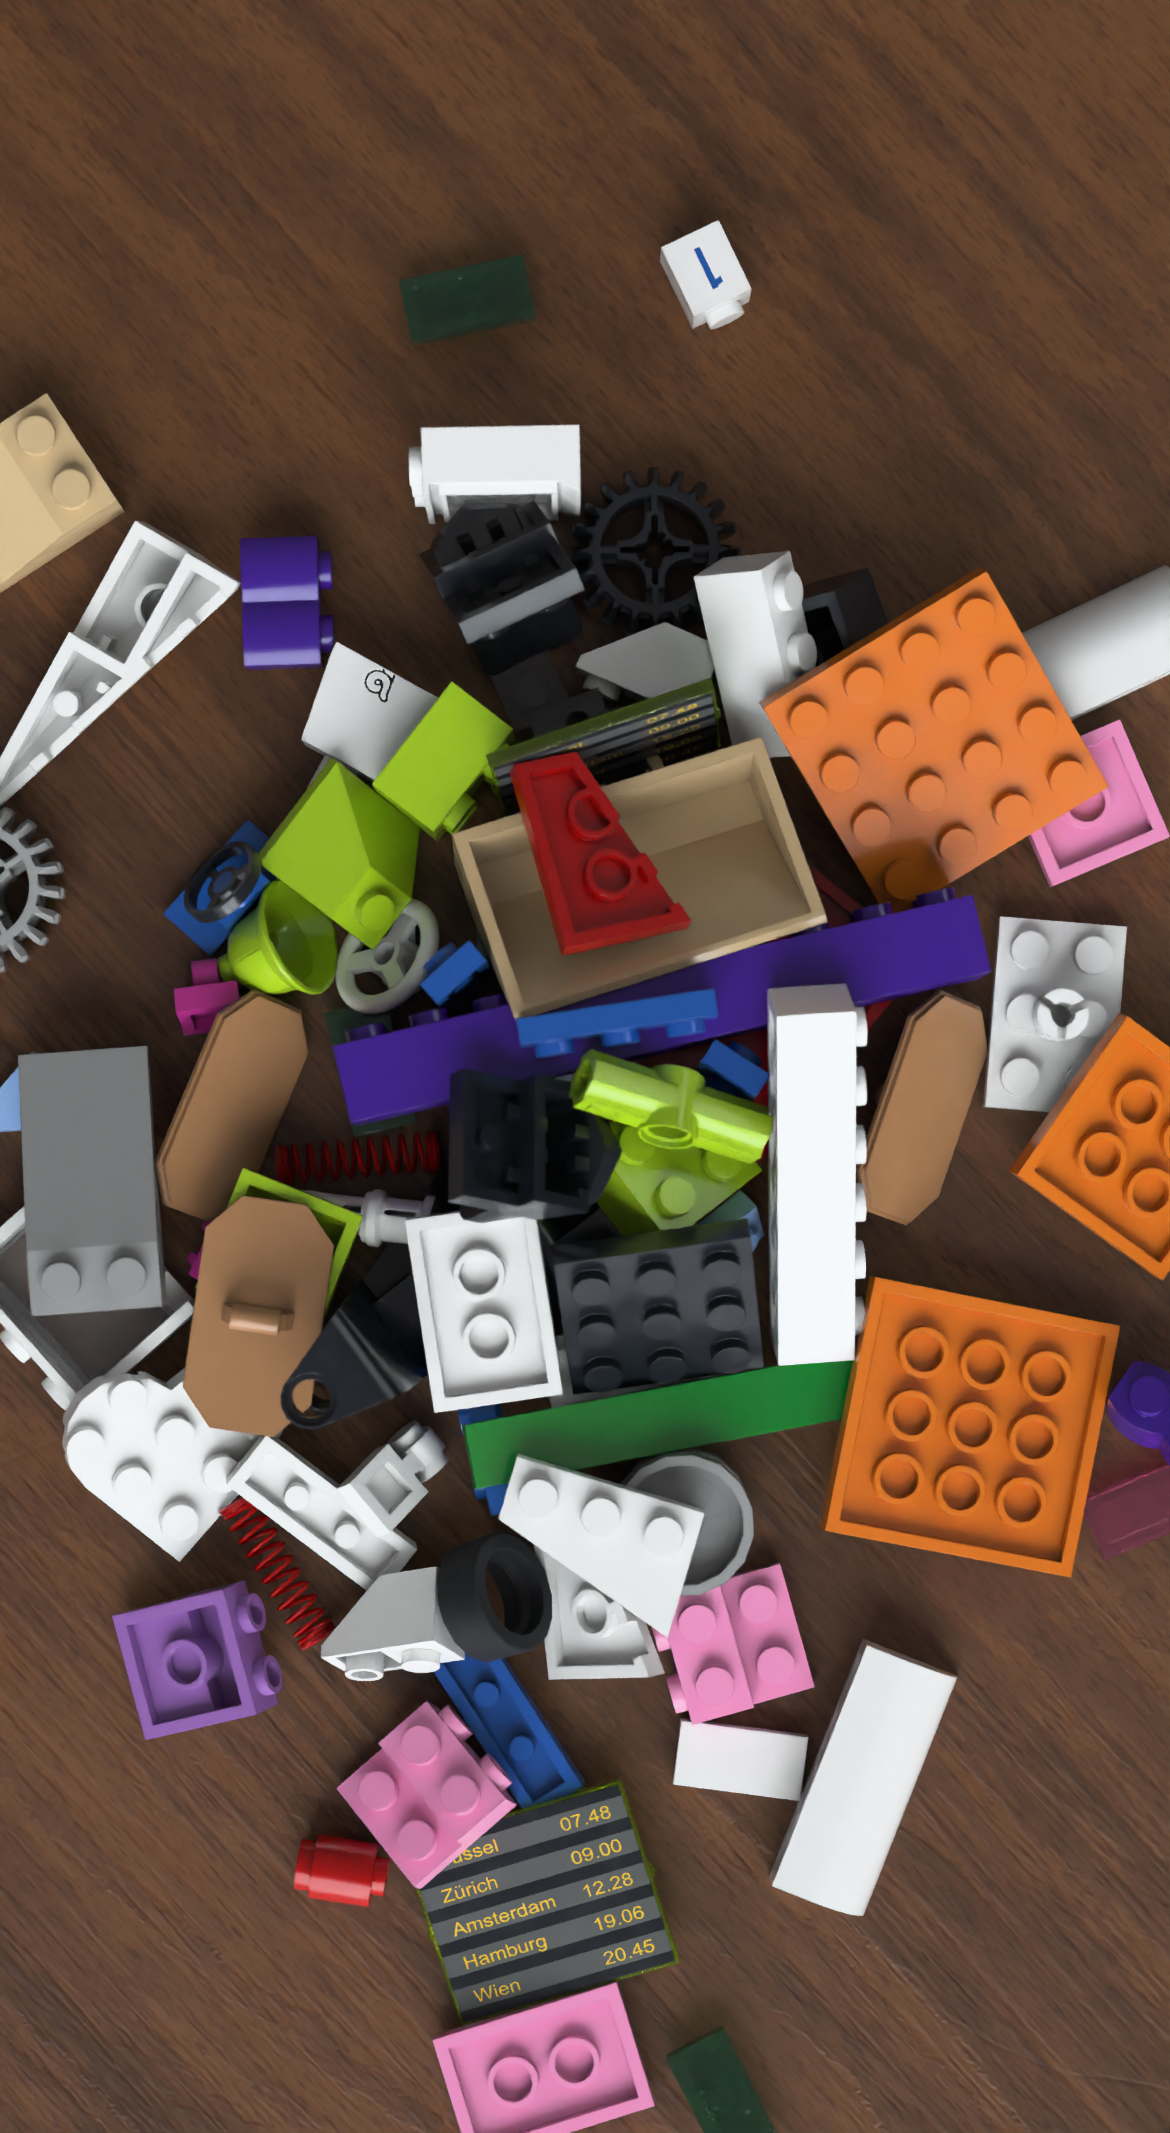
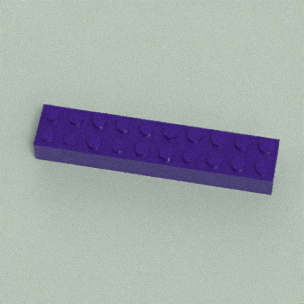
[333,887,991,1126]

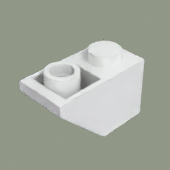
[576,622,715,703]
[321,1566,465,1681]

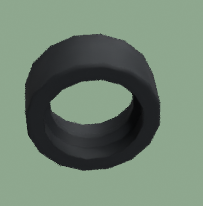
[437,1532,552,1663]

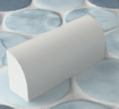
[1022,565,1170,721]
[769,1639,957,1916]

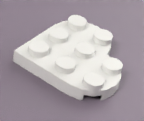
[62,1368,283,1562]

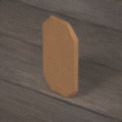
[155,989,309,1222]
[856,990,988,1225]
[183,1195,334,1437]

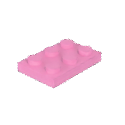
[432,1978,655,2133]

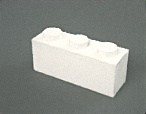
[694,551,817,758]

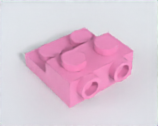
[652,1562,815,1725]
[336,1701,517,1889]

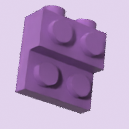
[112,1580,283,1740]

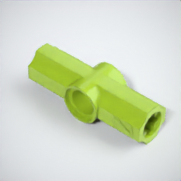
[569,1049,773,1164]

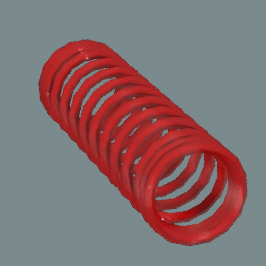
[275,1130,441,1185]
[219,1496,336,1650]

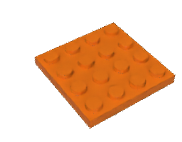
[759,567,1109,913]
[820,1276,1120,1577]

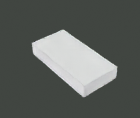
[673,1718,808,1801]

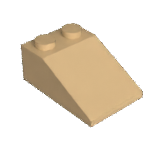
[0,393,125,593]

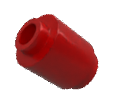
[294,1834,390,1908]

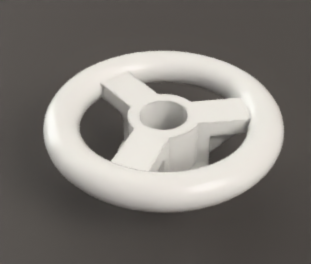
[336,898,440,1014]

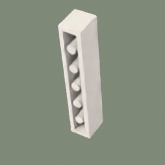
[767,983,867,1366]

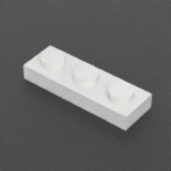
[226,1435,418,1591]

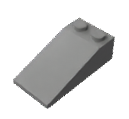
[18,1046,167,1316]

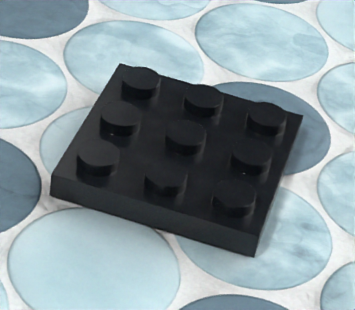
[551,1218,764,1395]

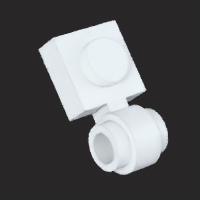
[337,1420,449,1538]

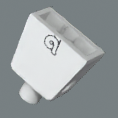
[301,642,438,789]

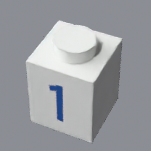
[660,220,752,329]

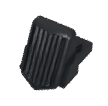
[419,500,585,675]
[448,1068,622,1223]

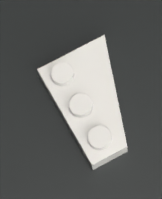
[499,1454,705,1638]
[533,1544,665,1680]

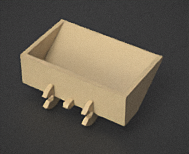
[452,737,827,1021]

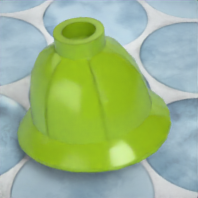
[217,878,338,995]

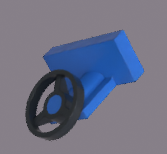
[163,820,277,957]

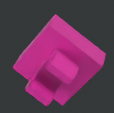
[174,958,242,1036]

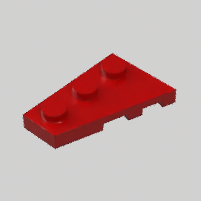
[510,752,691,956]

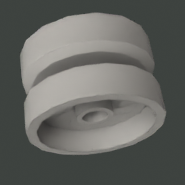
[619,1447,754,1596]

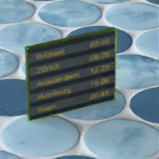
[486,678,721,817]
[416,1778,681,2026]

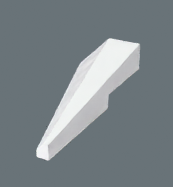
[0,521,241,807]

